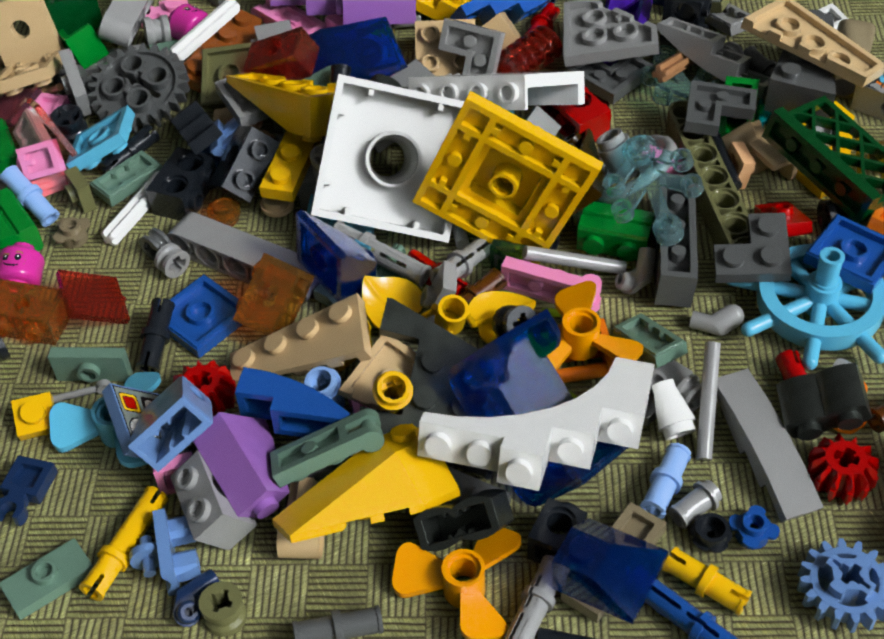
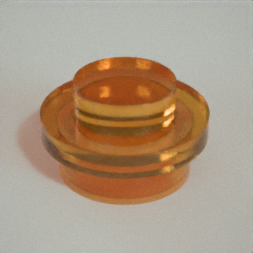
[207,198,241,227]

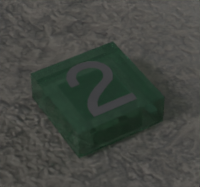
[490,239,528,271]

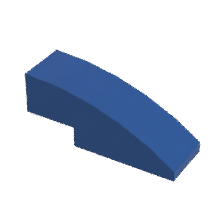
[235,367,350,437]

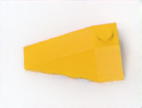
[226,72,336,142]
[272,423,461,543]

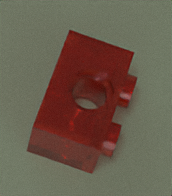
[243,26,320,80]

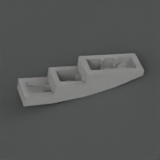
[657,17,770,99]
[717,368,824,523]

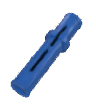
[623,565,738,639]

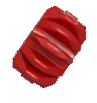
[173,359,237,417]
[807,433,879,505]

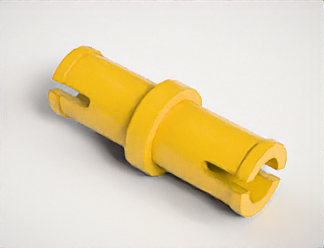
[662,546,753,616]

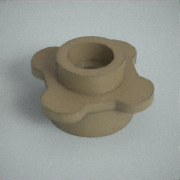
[53,217,91,249]

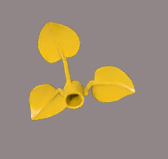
[361,275,536,347]

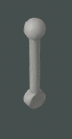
[53,379,111,403]

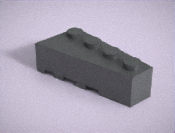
[764,9,836,118]

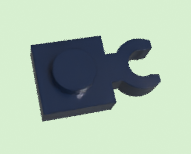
[0,455,58,527]

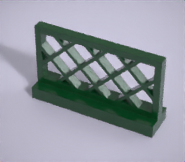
[762,95,884,224]

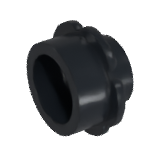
[690,513,732,553]

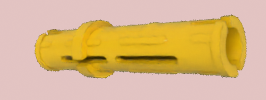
[79,486,169,601]

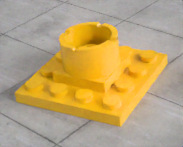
[412,91,604,265]

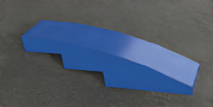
[450,0,558,25]

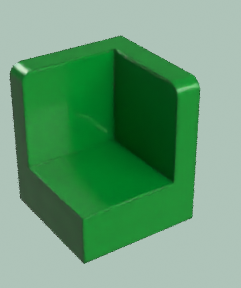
[58,23,109,70]

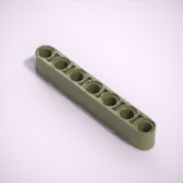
[666,100,749,244]

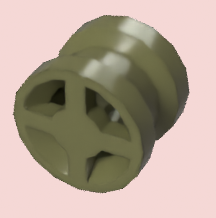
[199,581,247,637]

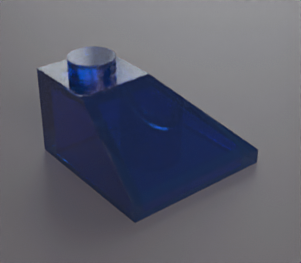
[296,210,377,302]
[552,518,669,624]

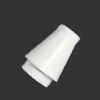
[651,379,696,440]

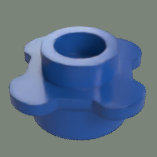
[728,505,780,550]

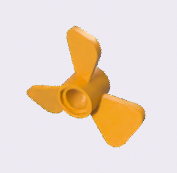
[521,281,644,379]
[392,528,522,639]

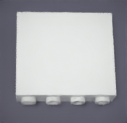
[408,71,585,110]

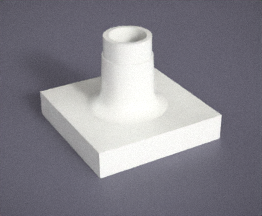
[310,74,465,243]

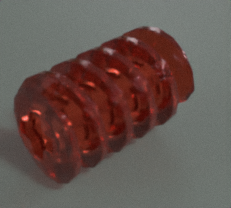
[497,25,562,73]

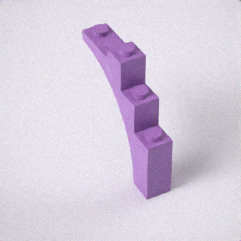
[270,0,416,26]

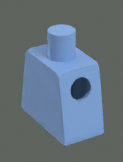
[127,376,213,472]

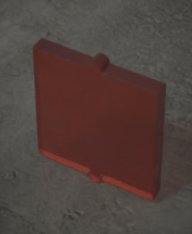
[56,269,130,325]

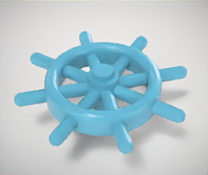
[727,244,884,370]

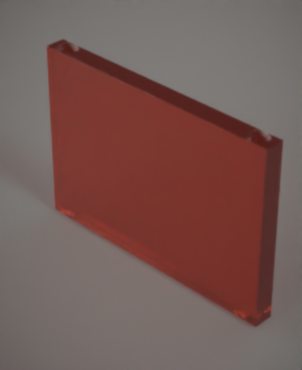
[26,98,78,157]

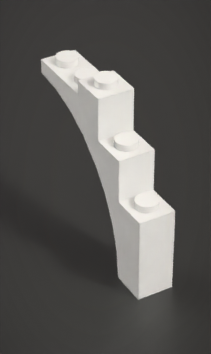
[417,357,655,491]

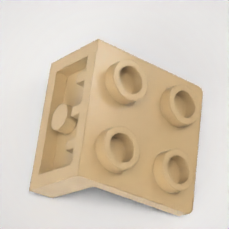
[415,19,476,76]

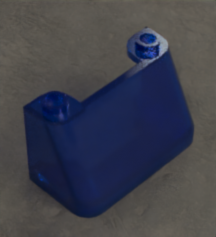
[448,309,629,507]

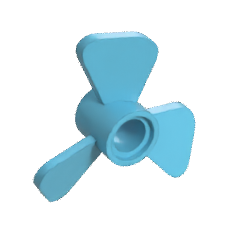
[49,372,161,468]

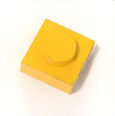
[11,391,54,441]

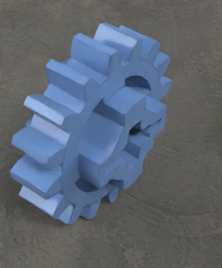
[797,538,884,633]

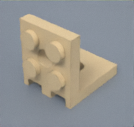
[0,0,65,97]

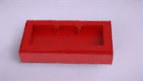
[754,201,812,237]

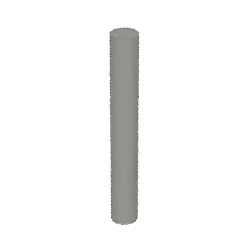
[522,245,627,274]
[696,341,721,461]

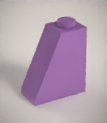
[193,412,290,519]

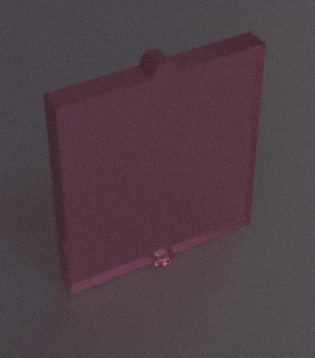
[0,87,42,127]

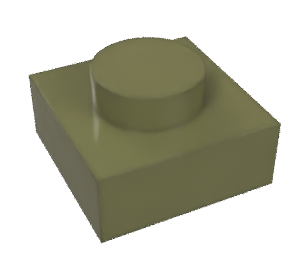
[63,166,97,214]

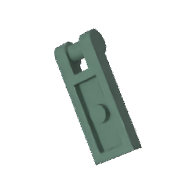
[270,409,385,488]

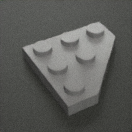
[563,0,660,67]

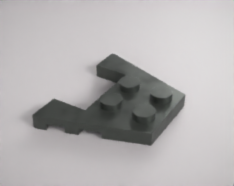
[359,298,494,434]

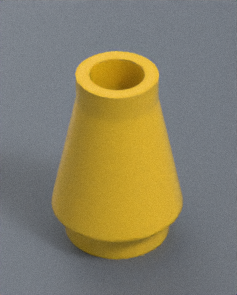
[372,371,413,414]

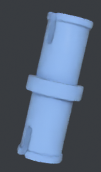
[0,165,60,227]
[640,443,691,519]

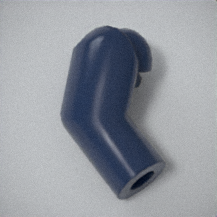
[173,569,220,627]

